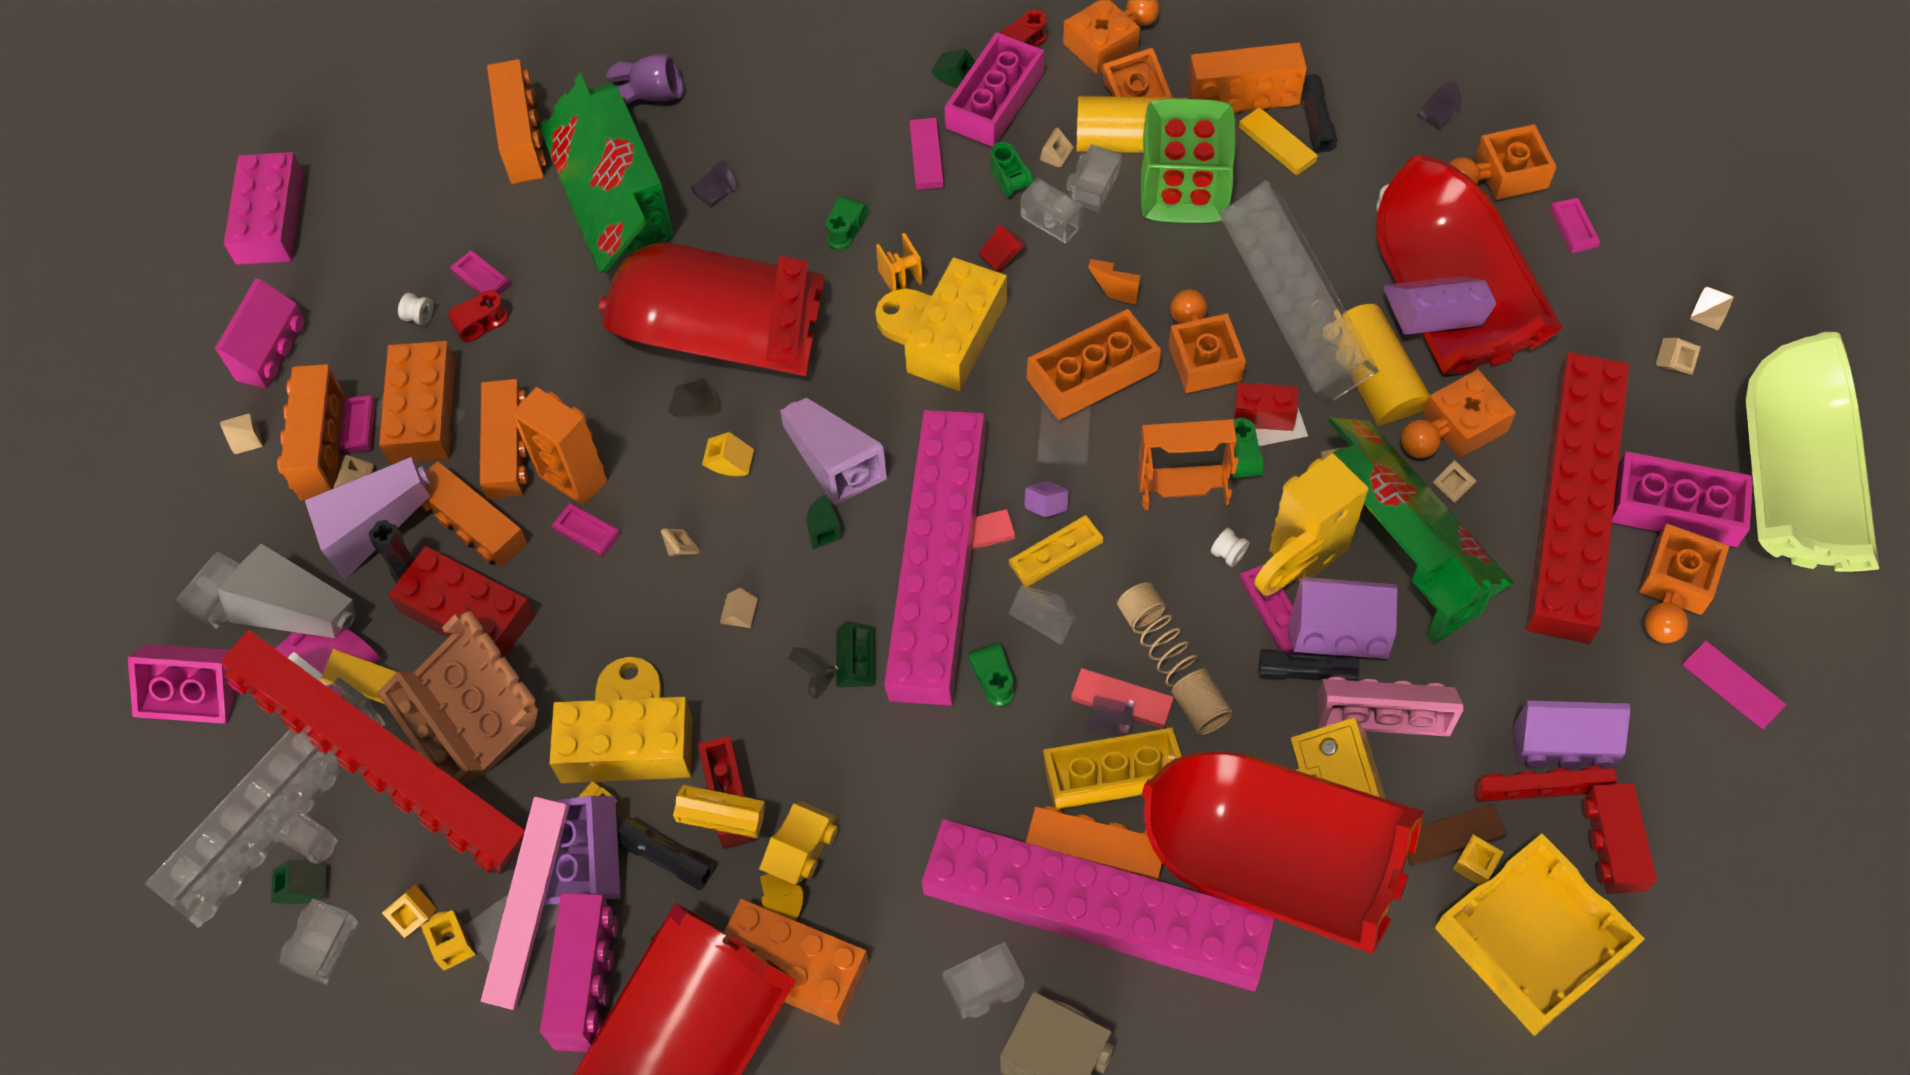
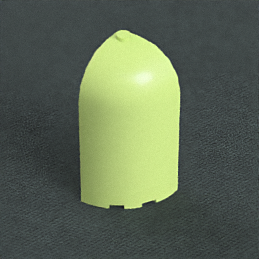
[1746,332,1879,572]

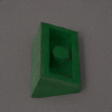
[836,621,875,687]

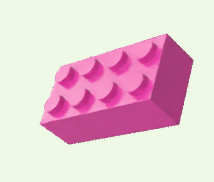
[945,32,1044,147]
[224,152,304,265]
[1612,451,1753,547]
[540,893,619,1052]

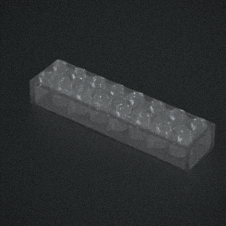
[1219,180,1379,404]
[145,677,386,928]

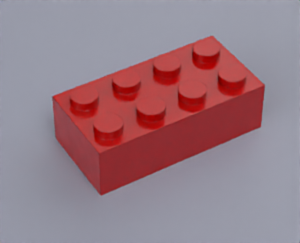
[388,546,535,658]

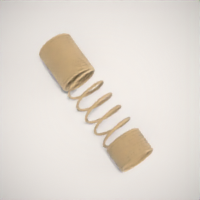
[1117,582,1233,735]

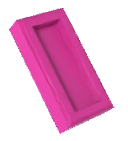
[1549,198,1600,253]
[450,250,511,303]
[339,395,376,454]
[552,503,621,558]

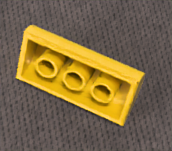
[1076,96,1189,153]
[1327,304,1430,427]
[1043,728,1182,810]

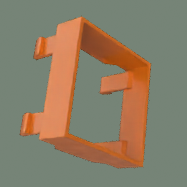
[1137,419,1238,510]

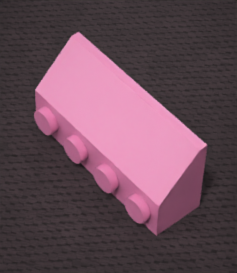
[1318,677,1463,737]

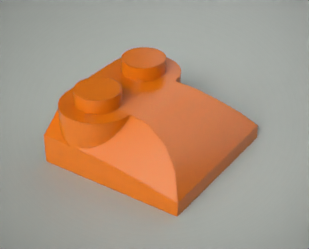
[1101,47,1172,98]

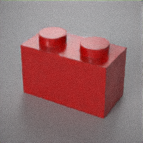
[1233,382,1298,431]

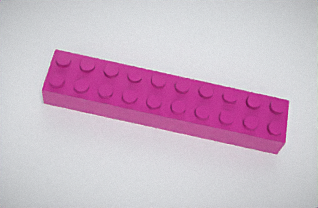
[884,410,987,706]
[922,819,1274,992]

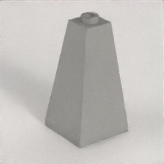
[217,544,355,638]

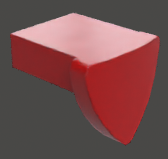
[978,225,1026,273]

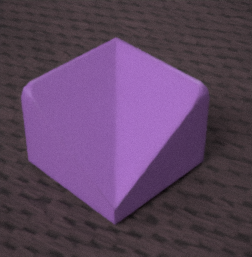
[1024,481,1069,517]

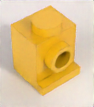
[421,910,476,971]

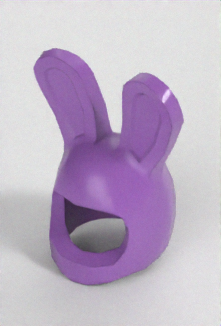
[606,54,685,105]

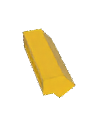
[673,785,765,839]

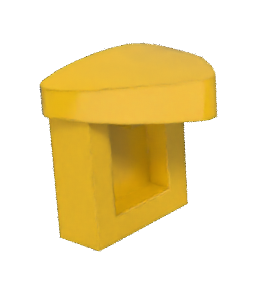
[760,874,803,921]

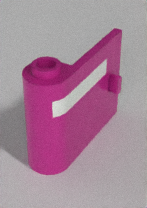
[275,629,381,697]

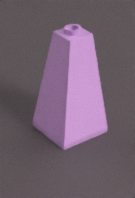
[780,397,887,506]
[305,457,430,578]

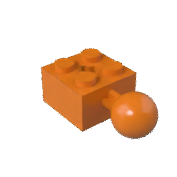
[1063,0,1160,75]
[1449,124,1557,200]
[1168,289,1246,394]
[1401,369,1516,459]
[1639,523,1730,644]

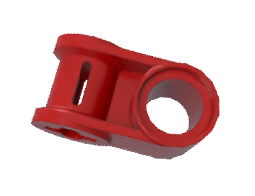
[1000,9,1047,47]
[448,290,509,342]

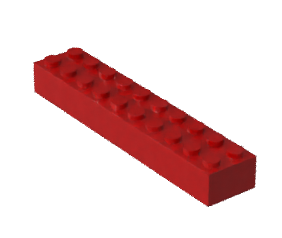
[1525,352,1629,644]
[220,629,525,874]

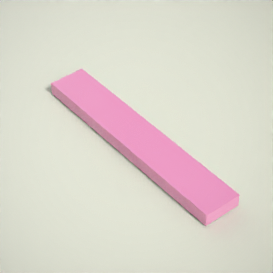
[480,797,570,1010]

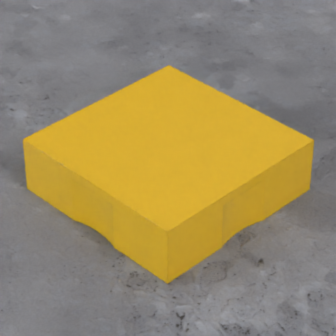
[1435,833,1645,1036]

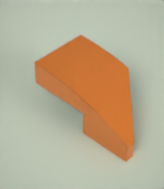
[1088,259,1141,305]

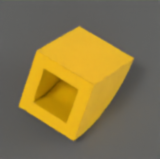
[702,432,754,476]

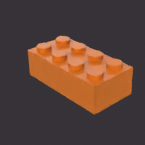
[1186,42,1307,113]
[487,59,547,184]
[1027,309,1161,421]
[379,341,456,464]
[277,364,346,500]
[511,386,607,507]
[724,899,869,1026]

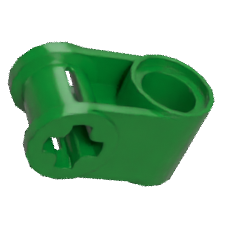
[990,142,1033,198]
[825,195,868,251]
[1225,418,1264,479]
[968,642,1015,707]

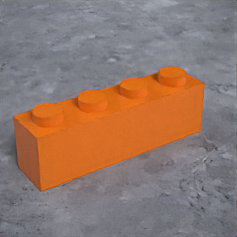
[480,379,528,499]
[419,461,528,568]
[1025,806,1162,881]

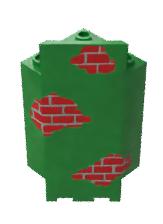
[539,72,674,273]
[1329,417,1515,645]

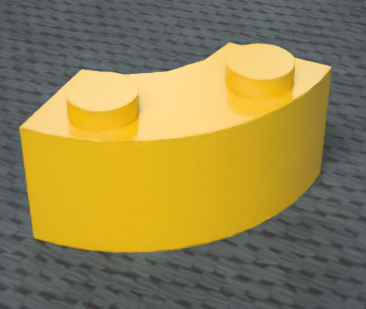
[759,801,838,885]

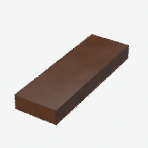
[1407,804,1507,867]

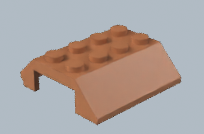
[377,611,538,785]

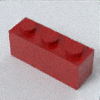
[698,736,756,849]
[1583,783,1657,894]

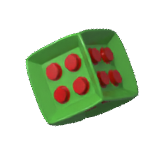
[1141,99,1236,223]

